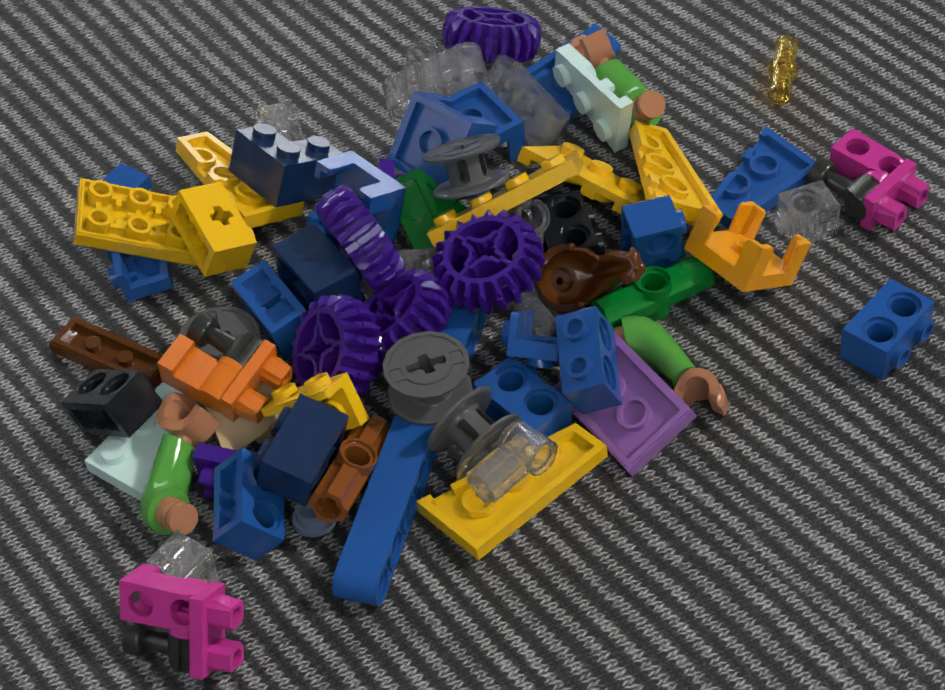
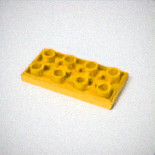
[73,178,233,273]

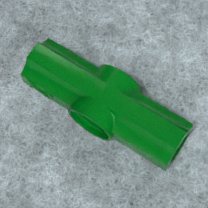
[590,255,715,328]

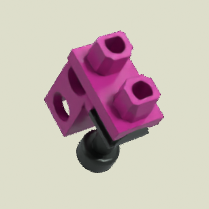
[806,128,930,231]
[119,563,244,680]

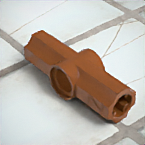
[308,414,389,524]

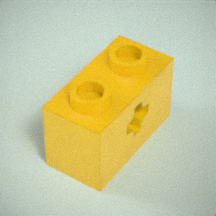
[169,182,257,277]

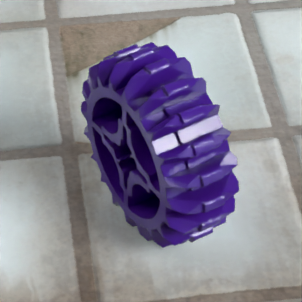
[442,5,541,64]
[315,185,405,291]
[432,209,545,315]
[363,269,454,373]
[289,294,383,400]

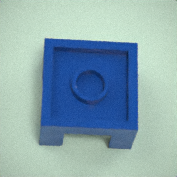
[447,81,526,162]
[388,91,498,186]
[305,151,406,259]

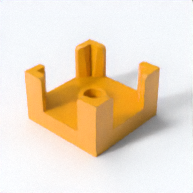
[684,201,812,292]

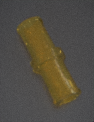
[767,35,799,105]

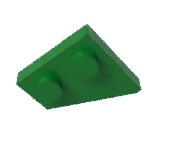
[395,168,467,258]

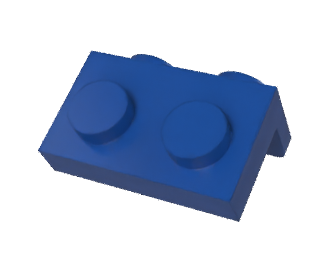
[105,250,174,302]
[501,309,559,368]

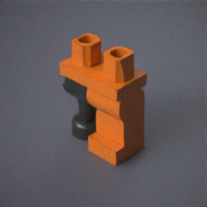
[157,311,293,424]

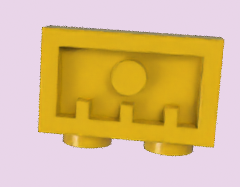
[260,372,370,431]

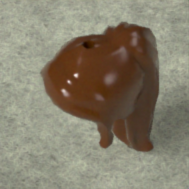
[534,243,646,313]

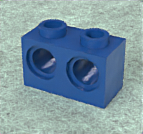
[620,195,687,283]
[230,259,307,361]
[840,279,935,380]
[555,306,622,415]
[473,356,572,451]
[213,447,286,561]

